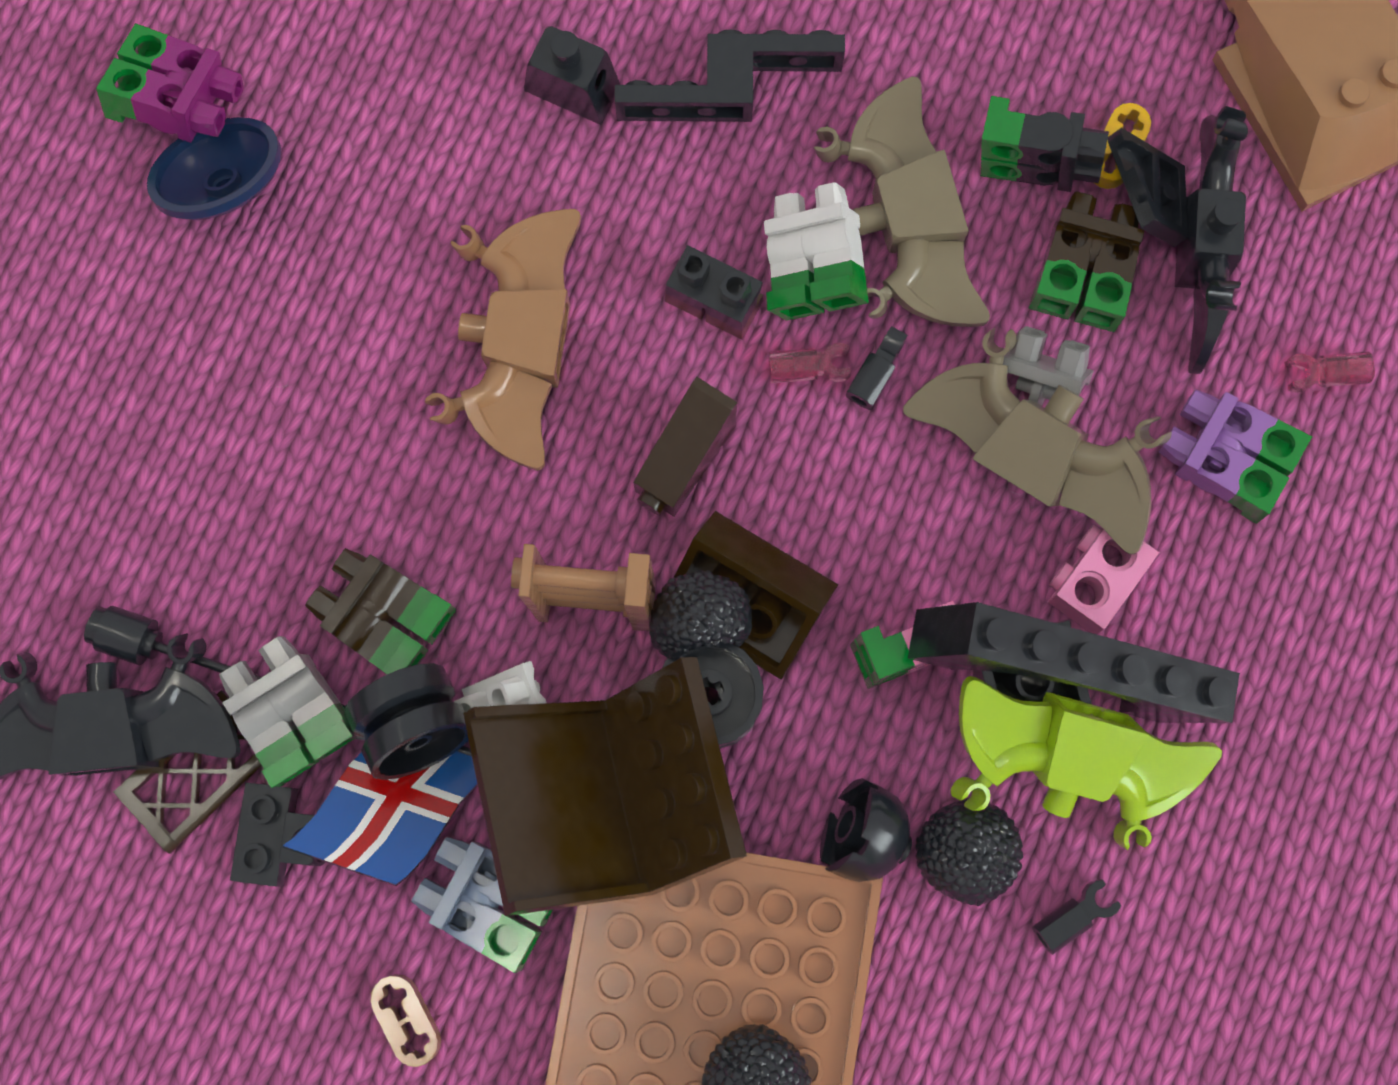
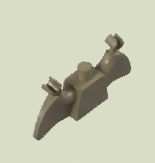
[814,76,990,327]
[903,327,1172,554]

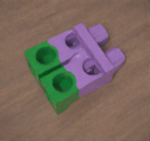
[1158,389,1312,524]

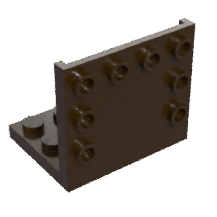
[463,657,747,916]

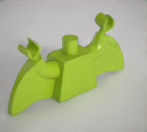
[951,676,1222,850]

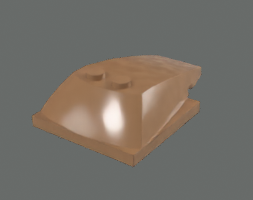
[1212,0,1398,212]

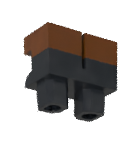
[665,245,763,340]

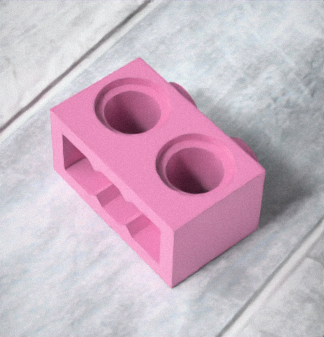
[1047,524,1160,634]

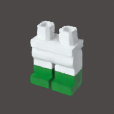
[764,182,869,321]

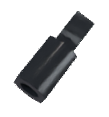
[846,326,908,410]
[1032,879,1121,955]

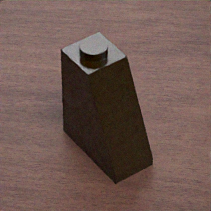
[633,376,737,517]

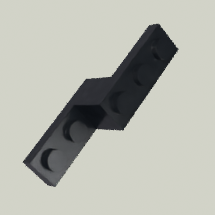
[615,29,845,122]

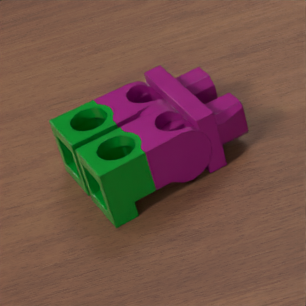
[96,23,244,142]

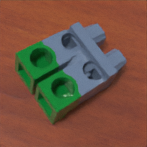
[411,837,554,973]

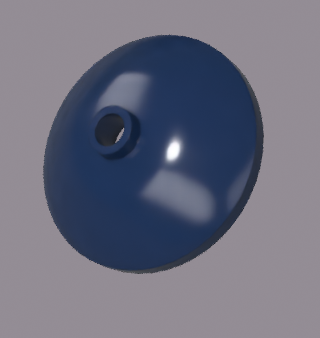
[147,117,281,220]

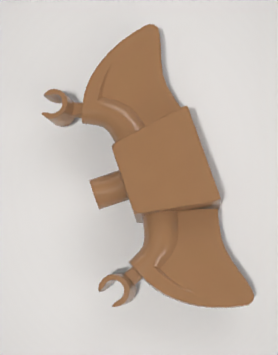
[425,209,581,471]

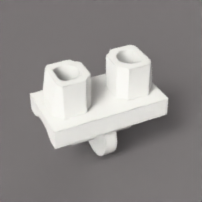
[454,661,547,712]

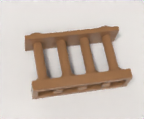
[511,544,656,631]

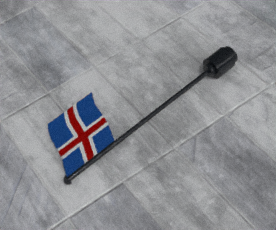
[84,605,478,886]

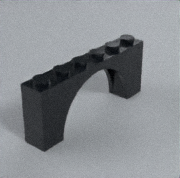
[908,602,1240,723]

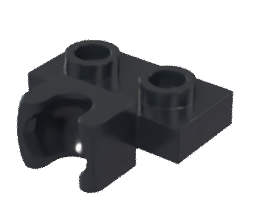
[230,782,325,887]

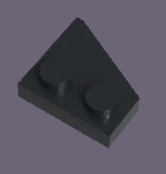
[1108,127,1188,247]

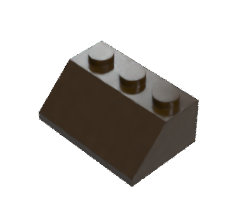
[674,511,839,680]

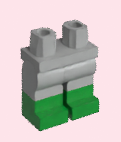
[219,636,356,788]

